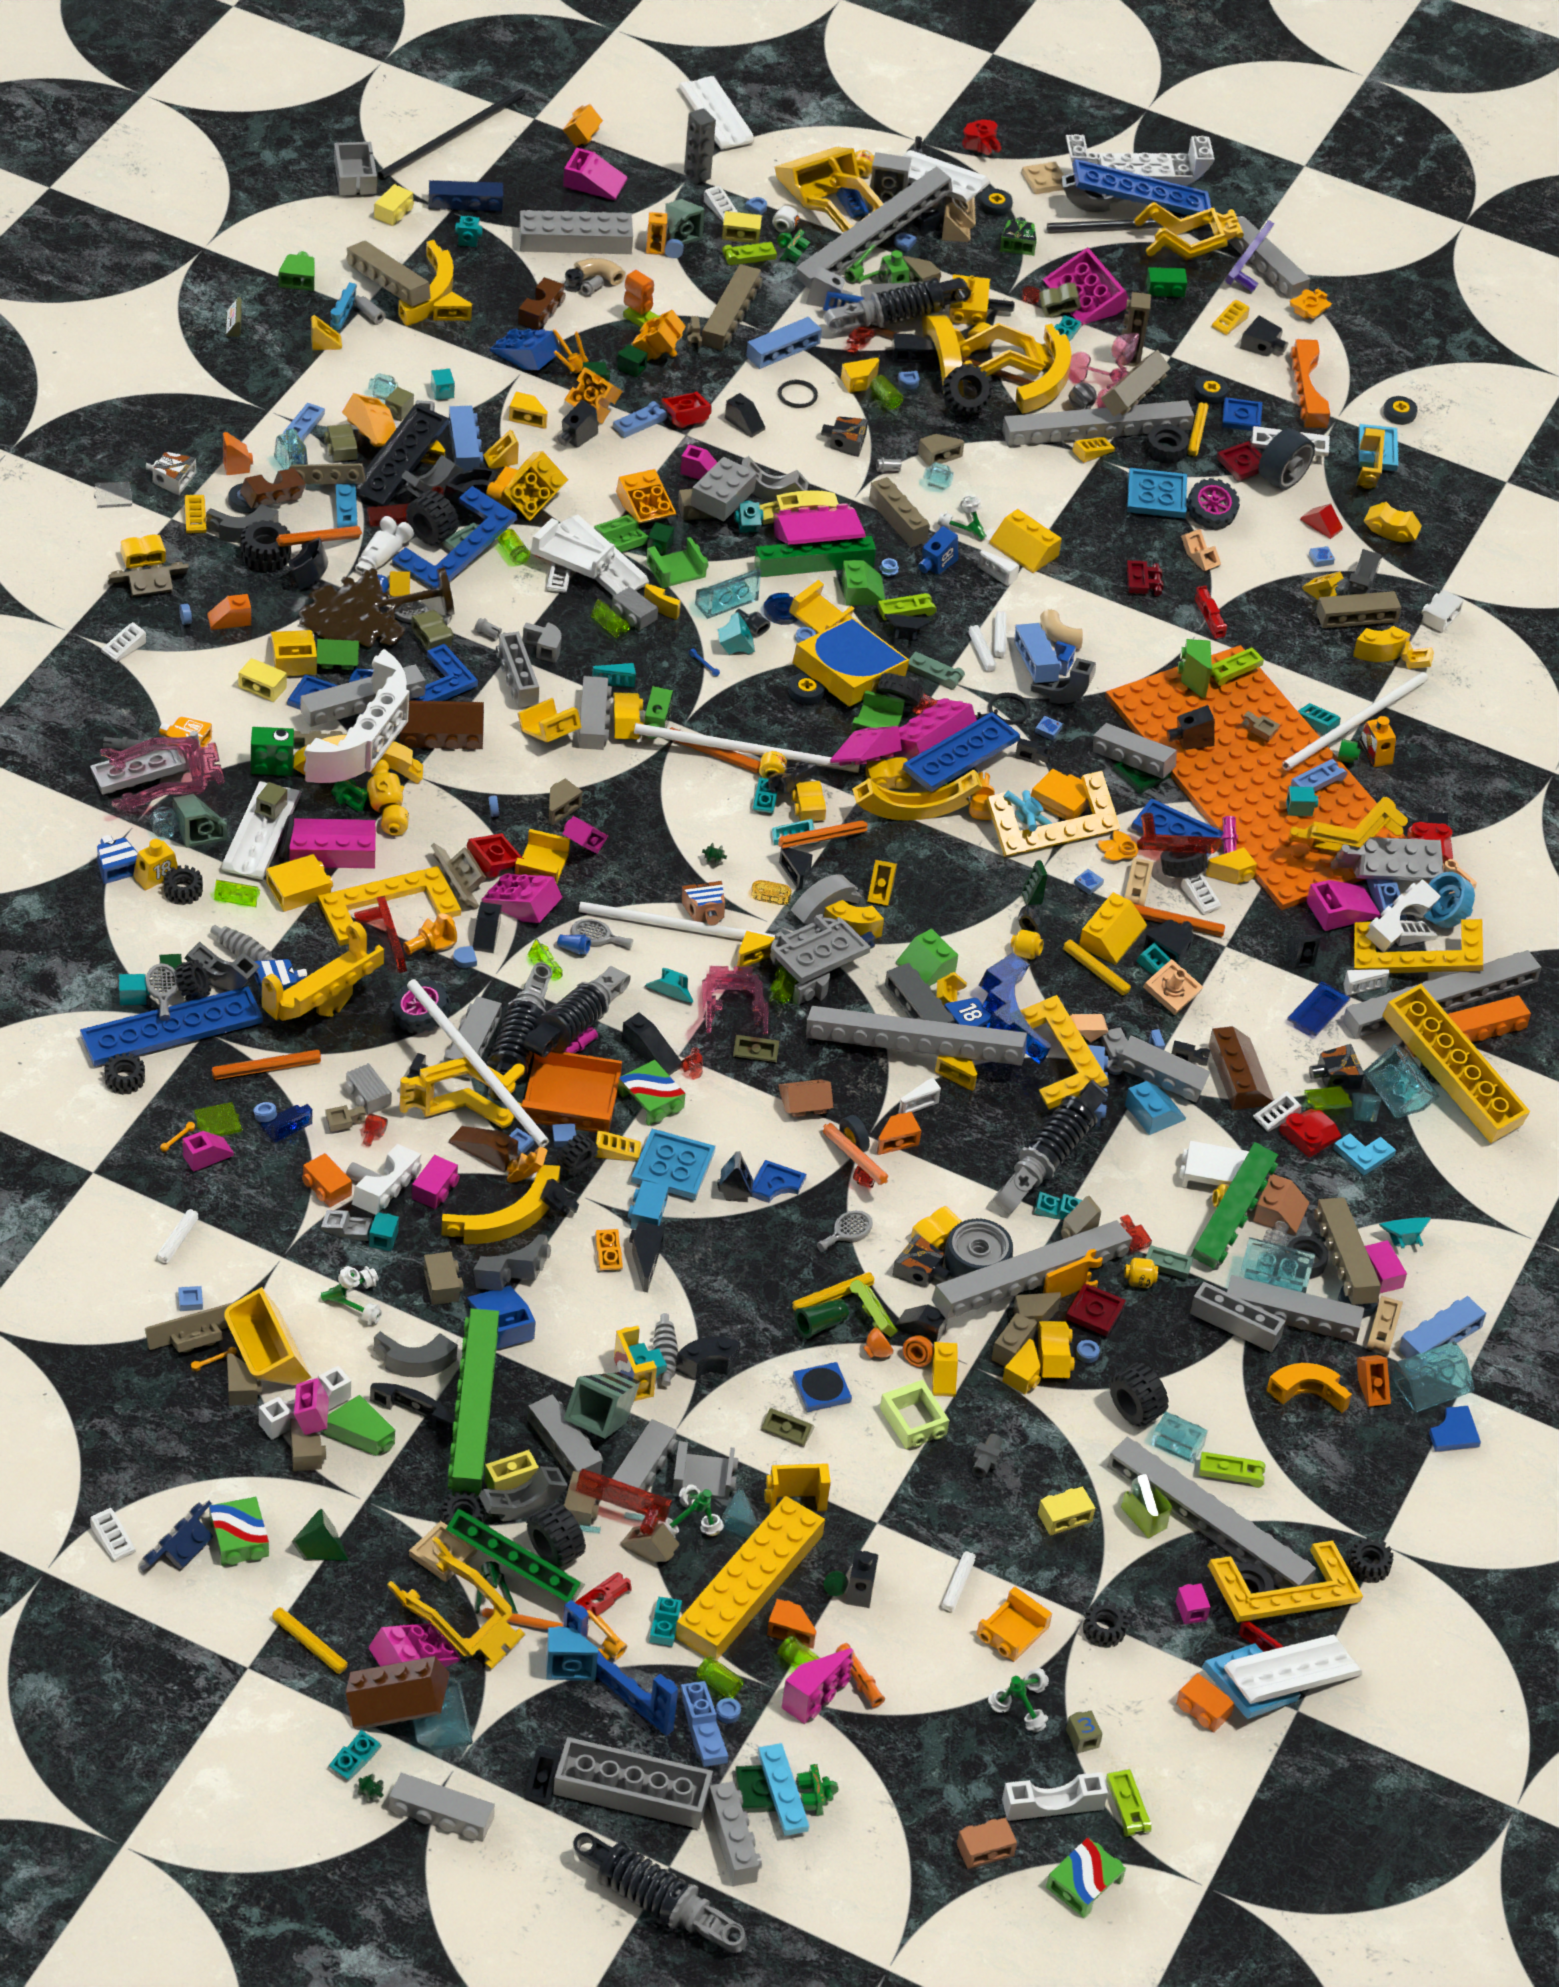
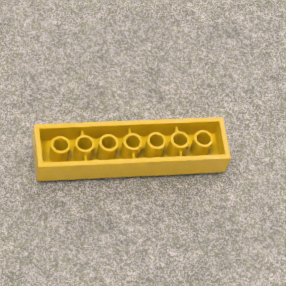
[1382,984,1530,1143]
[675,1496,825,1662]

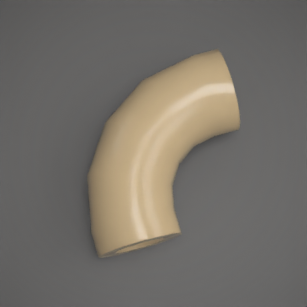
[574,258,626,286]
[1040,609,1083,649]

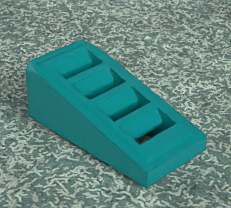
[592,663,636,688]
[1298,703,1341,735]
[772,819,817,845]
[1136,943,1171,983]

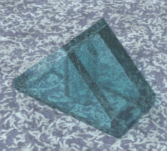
[1353,1093,1381,1122]
[722,1488,758,1539]

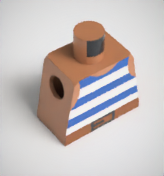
[682,881,725,926]

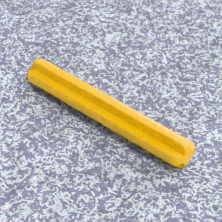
[1187,402,1208,457]
[1063,940,1131,996]
[792,1272,875,1311]
[272,1607,347,1674]

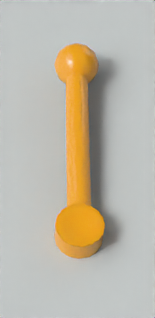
[160,1122,195,1152]
[191,1347,237,1371]

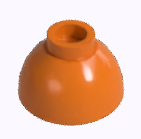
[863,1328,894,1358]
[903,1336,934,1367]

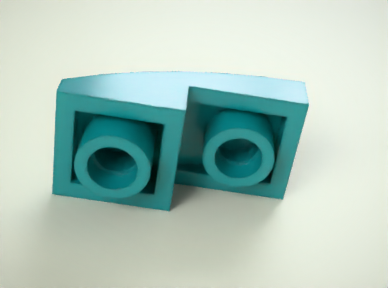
[1054,315,1081,342]
[753,777,778,813]
[1034,1192,1082,1220]
[649,1596,682,1647]
[328,1730,382,1780]

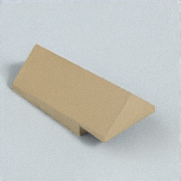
[942,196,976,242]

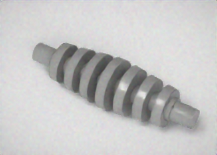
[210,925,276,961]
[653,1313,678,1387]

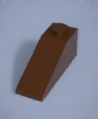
[449,1126,518,1172]

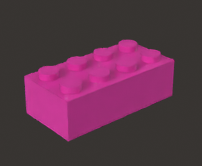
[894,698,977,760]

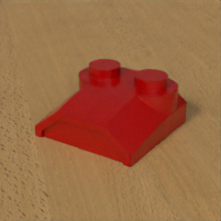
[661,392,712,428]
[1407,822,1453,864]
[466,833,524,878]
[1279,1109,1341,1158]

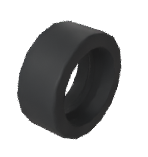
[1284,1236,1329,1279]

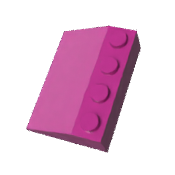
[1042,247,1129,325]
[773,504,865,545]
[290,818,376,869]

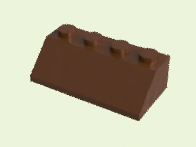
[400,701,484,749]
[1208,1026,1274,1110]
[345,1656,450,1730]

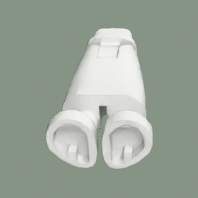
[355,516,414,573]

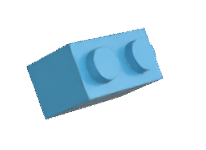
[628,1180,669,1229]

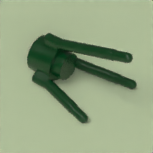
[475,1561,518,1614]

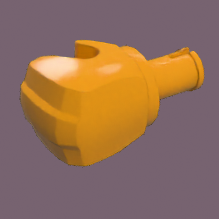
[969,772,995,820]
[403,913,457,955]

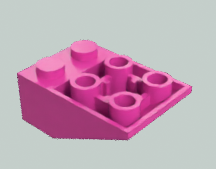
[563,148,628,200]
[830,726,902,766]
[481,873,562,923]
[1306,880,1381,931]
[369,1623,461,1667]
[781,1648,854,1724]

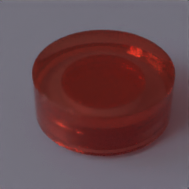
[1022,286,1041,303]

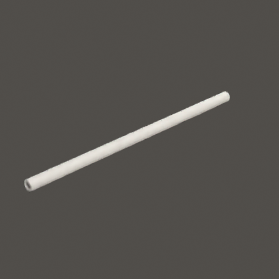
[1282,672,1428,771]
[634,723,860,773]
[579,902,775,940]
[407,979,549,1147]

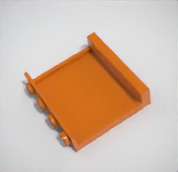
[521,1051,622,1133]

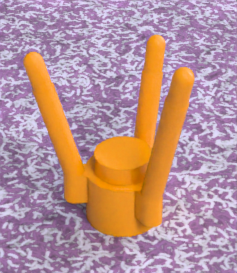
[553,329,588,373]
[587,1610,628,1660]

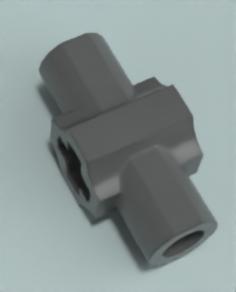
[972,1434,1003,1478]

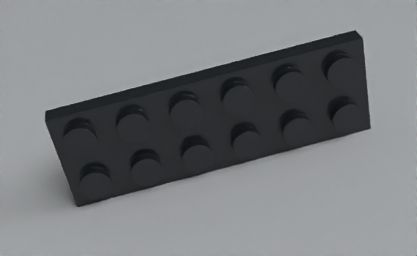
[356,403,449,509]

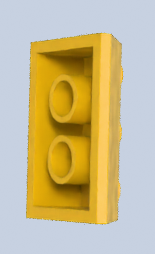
[989,509,1062,573]
[1079,892,1147,965]

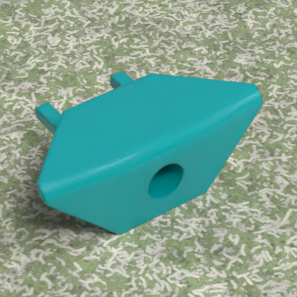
[645,968,693,1003]
[1379,1217,1431,1249]

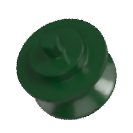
[702,843,727,866]
[824,1571,848,1596]
[358,1774,384,1802]

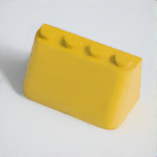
[774,147,860,201]
[224,1287,312,1385]

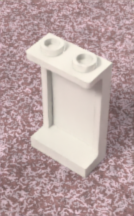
[531,518,615,579]
[1179,1141,1262,1201]

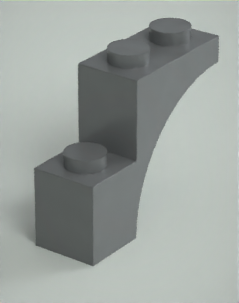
[473,1234,551,1291]

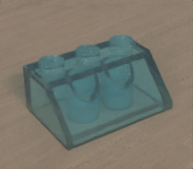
[695,568,761,619]
[1363,1043,1440,1119]
[1239,1237,1315,1293]
[1392,1341,1475,1412]
[413,1677,473,1750]

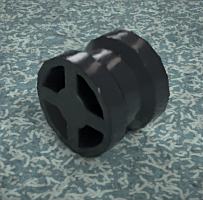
[564,269,584,292]

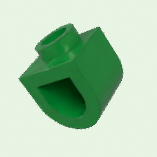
[1337,739,1361,764]

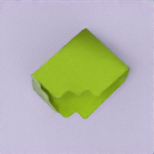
[1121,1487,1172,1539]

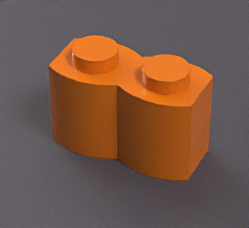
[624,270,654,315]

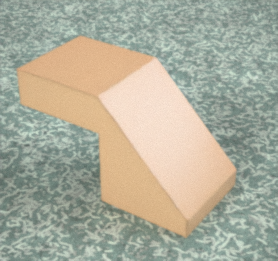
[1181,529,1221,571]
[1070,1014,1109,1042]

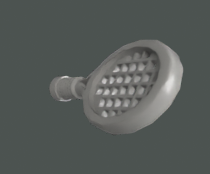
[395,601,451,625]
[572,919,633,949]
[146,963,179,1021]
[817,1210,873,1252]

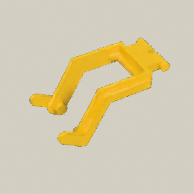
[794,156,883,233]
[1134,202,1244,261]
[954,323,1054,384]
[1288,797,1408,852]
[399,1057,525,1128]
[387,1536,526,1670]

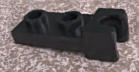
[768,761,818,793]

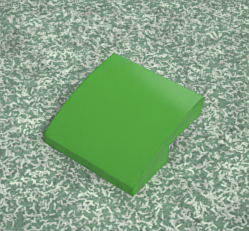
[594,515,648,552]

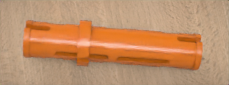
[836,1643,885,1708]

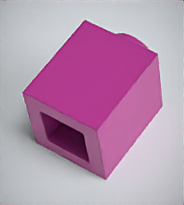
[1175,1584,1210,1625]

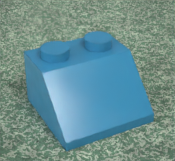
[1125,1081,1186,1135]
[546,1626,598,1681]

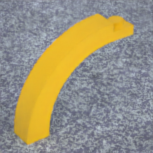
[398,240,453,326]
[922,315,964,399]
[1015,324,1071,414]
[293,735,423,784]
[853,770,982,821]
[441,1165,560,1244]

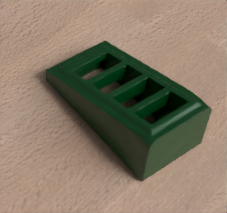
[1021,860,1048,905]

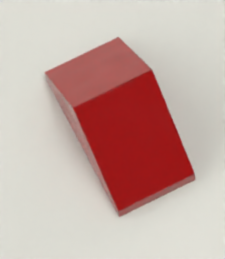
[1300,504,1343,539]

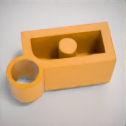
[563,104,603,146]
[486,466,518,510]

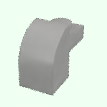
[522,623,561,663]
[793,972,830,1005]

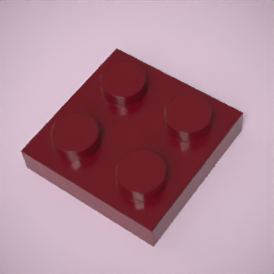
[1216,441,1262,481]
[1066,1283,1126,1337]

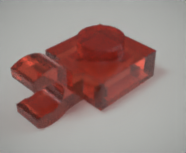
[847,327,875,353]
[1120,1214,1152,1253]

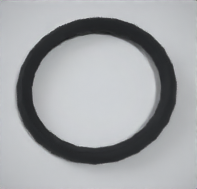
[778,379,818,408]
[988,692,1031,724]
[279,814,294,858]

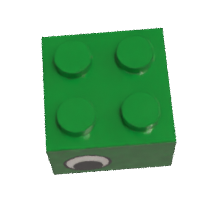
[251,726,294,776]

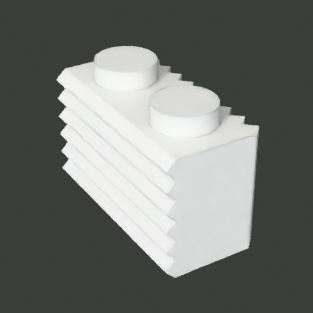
[1422,589,1464,633]

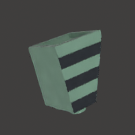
[564,1372,640,1438]

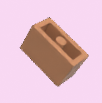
[957,1818,1017,1869]

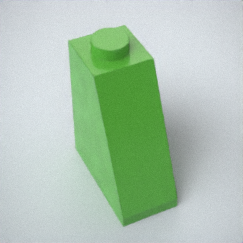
[322,1395,395,1456]

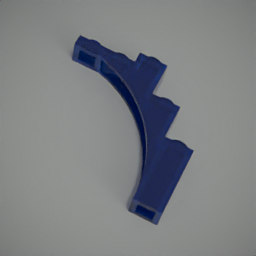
[979,953,1052,1064]

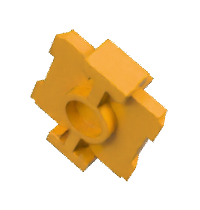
[1289,289,1332,319]

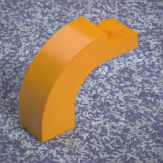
[1266,1363,1352,1413]

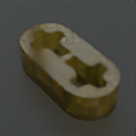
[751,880,792,905]

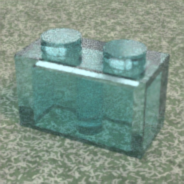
[1151,1412,1208,1464]

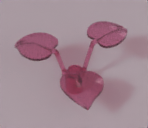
[1069,333,1139,408]

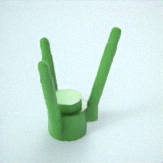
[845,244,879,283]

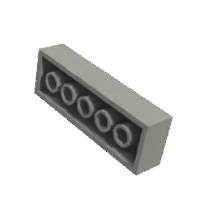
[519,210,633,254]
[554,1737,713,1829]

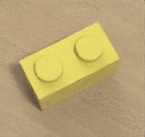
[374,184,414,226]
[722,211,762,244]
[238,658,287,702]
[484,1450,539,1490]
[1038,1486,1095,1536]

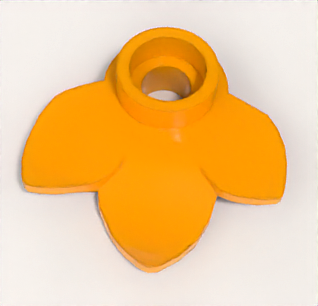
[1098,830,1138,861]

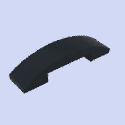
[370,1383,455,1438]

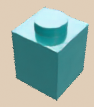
[431,368,455,400]
[1286,786,1318,816]
[119,974,151,1005]
[369,1212,399,1252]

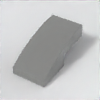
[321,1210,373,1241]

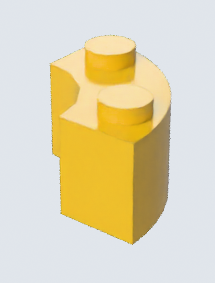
[1364,502,1422,542]
[1353,626,1411,662]
[613,693,644,739]
[824,900,884,939]
[1038,1321,1074,1378]

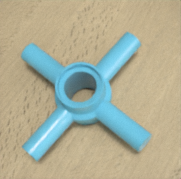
[1004,790,1052,832]

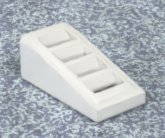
[704,185,737,222]
[977,550,1019,586]
[546,562,572,594]
[102,622,146,662]
[1181,873,1222,915]
[1396,920,1438,946]
[1343,969,1389,996]
[898,1078,941,1114]
[1253,1091,1301,1132]
[90,1508,136,1562]

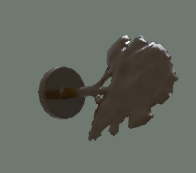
[298,567,455,647]

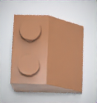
[778,1079,833,1117]
[1253,1174,1309,1236]

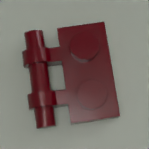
[1126,560,1164,596]

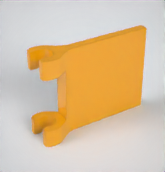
[1043,1249,1103,1298]

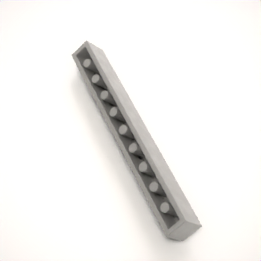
[796,166,953,290]
[1002,400,1194,446]
[1343,950,1541,1039]
[806,1006,1027,1065]
[931,1220,1132,1319]
[1107,1436,1316,1589]

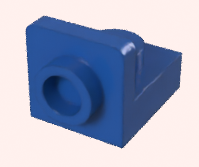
[1055,641,1076,676]

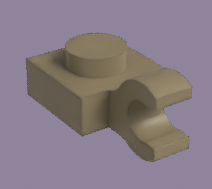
[687,316,702,347]
[1241,711,1280,741]
[325,1105,366,1132]

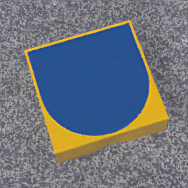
[792,617,909,707]

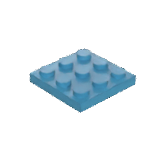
[1127,468,1187,518]
[631,1128,716,1200]
[1202,1643,1301,1719]

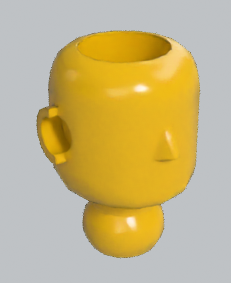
[367,760,404,813]

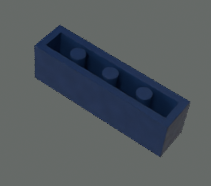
[428,180,503,211]

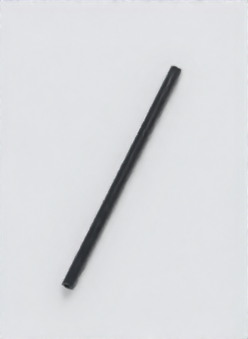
[378,88,525,180]
[1047,214,1243,232]

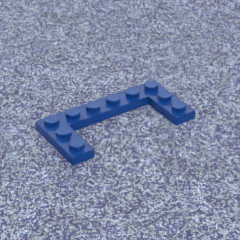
[392,486,517,589]
[356,644,478,715]
[563,1600,678,1736]

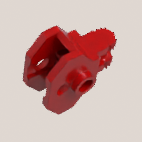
[962,119,1001,155]

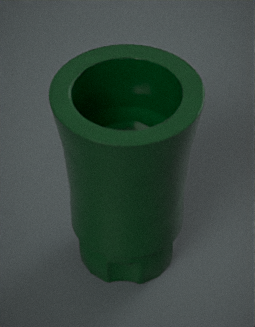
[794,1299,849,1339]

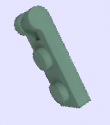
[907,651,965,689]

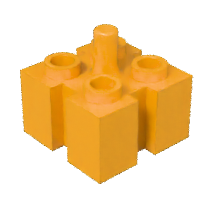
[632,310,686,361]
[564,367,623,424]

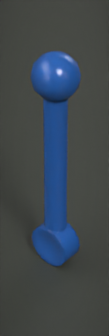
[689,648,720,676]

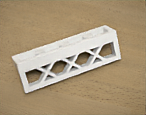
[1251,426,1330,457]

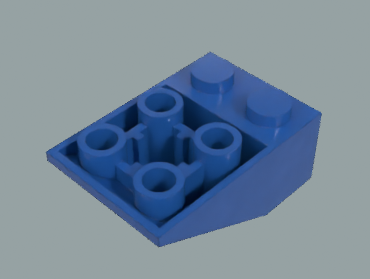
[490,329,562,370]
[467,1286,536,1349]

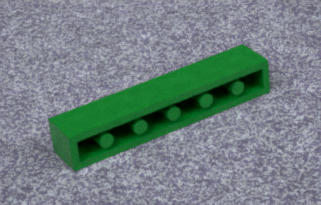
[754,536,876,578]
[1190,1142,1278,1269]
[446,1509,585,1603]

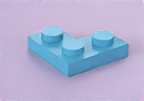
[1333,1133,1396,1176]

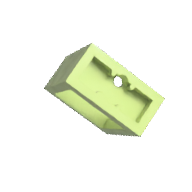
[880,1379,949,1449]

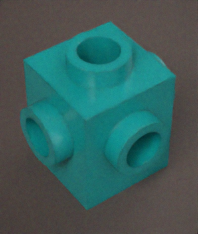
[455,216,482,247]
[734,501,764,533]

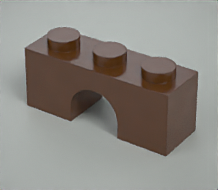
[518,277,566,330]
[240,468,306,508]

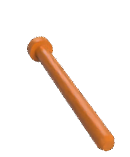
[482,1608,589,1635]

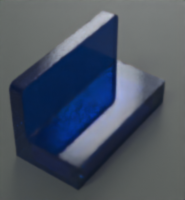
[261,1104,313,1143]

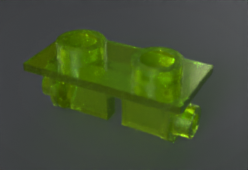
[591,599,630,638]
[214,879,260,907]
[527,939,563,979]
[769,965,797,1003]

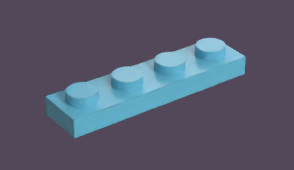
[757,1743,809,1836]

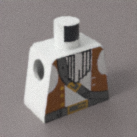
[146,452,196,495]

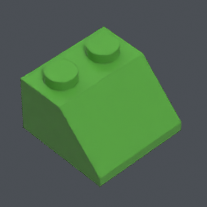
[842,560,885,605]
[317,639,359,670]
[1178,639,1212,698]
[896,929,959,986]

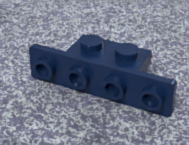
[139,1500,214,1571]

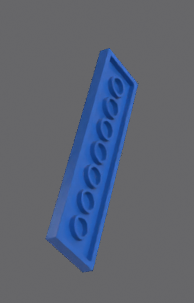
[1072,159,1211,215]
[80,986,263,1066]

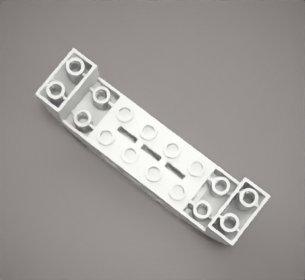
[1066,134,1214,186]
[304,649,410,783]

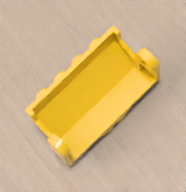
[262,922,384,1021]

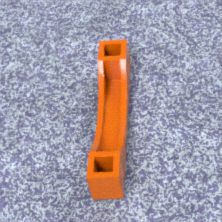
[1290,339,1330,428]

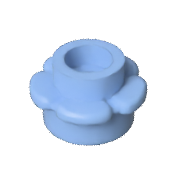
[879,558,899,577]

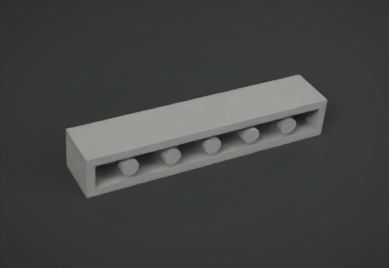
[1227,217,1311,299]
[301,664,425,727]
[1227,1275,1364,1342]

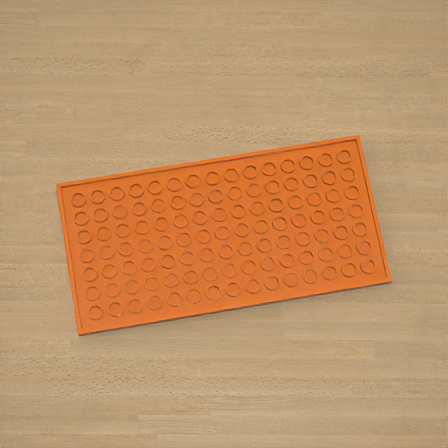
[1105,645,1407,910]

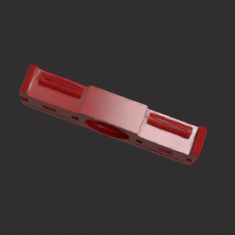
[1195,586,1227,639]
[563,1572,632,1618]

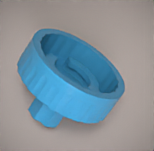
[1424,872,1475,928]

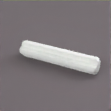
[994,611,1006,658]
[968,625,997,672]
[157,1209,198,1264]
[942,1551,976,1612]

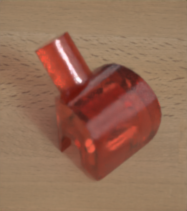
[913,693,938,716]
[681,1048,703,1080]
[363,1114,388,1146]
[853,1166,875,1188]

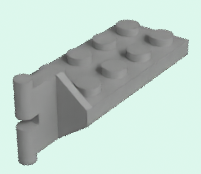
[90,731,205,794]
[1331,837,1444,881]

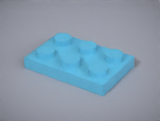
[1358,424,1398,471]

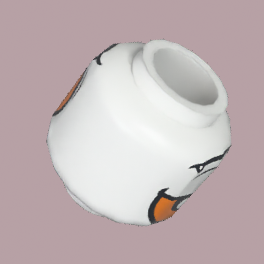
[773,206,800,233]

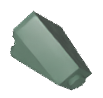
[665,199,705,245]
[173,794,227,848]

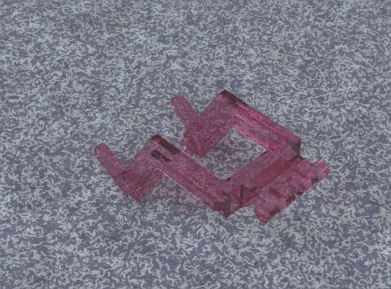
[100,737,225,811]
[702,966,768,1034]

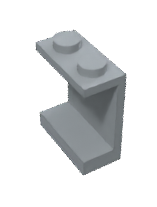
[672,1441,739,1500]

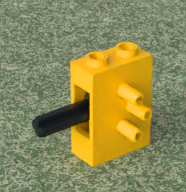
[948,275,1015,325]

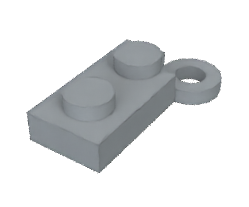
[1100,1027,1128,1075]

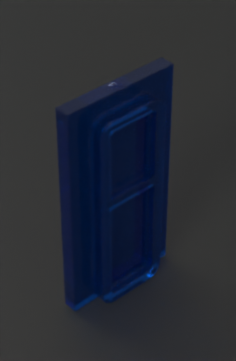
[1287,981,1351,1036]

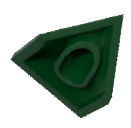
[292,1509,349,1561]

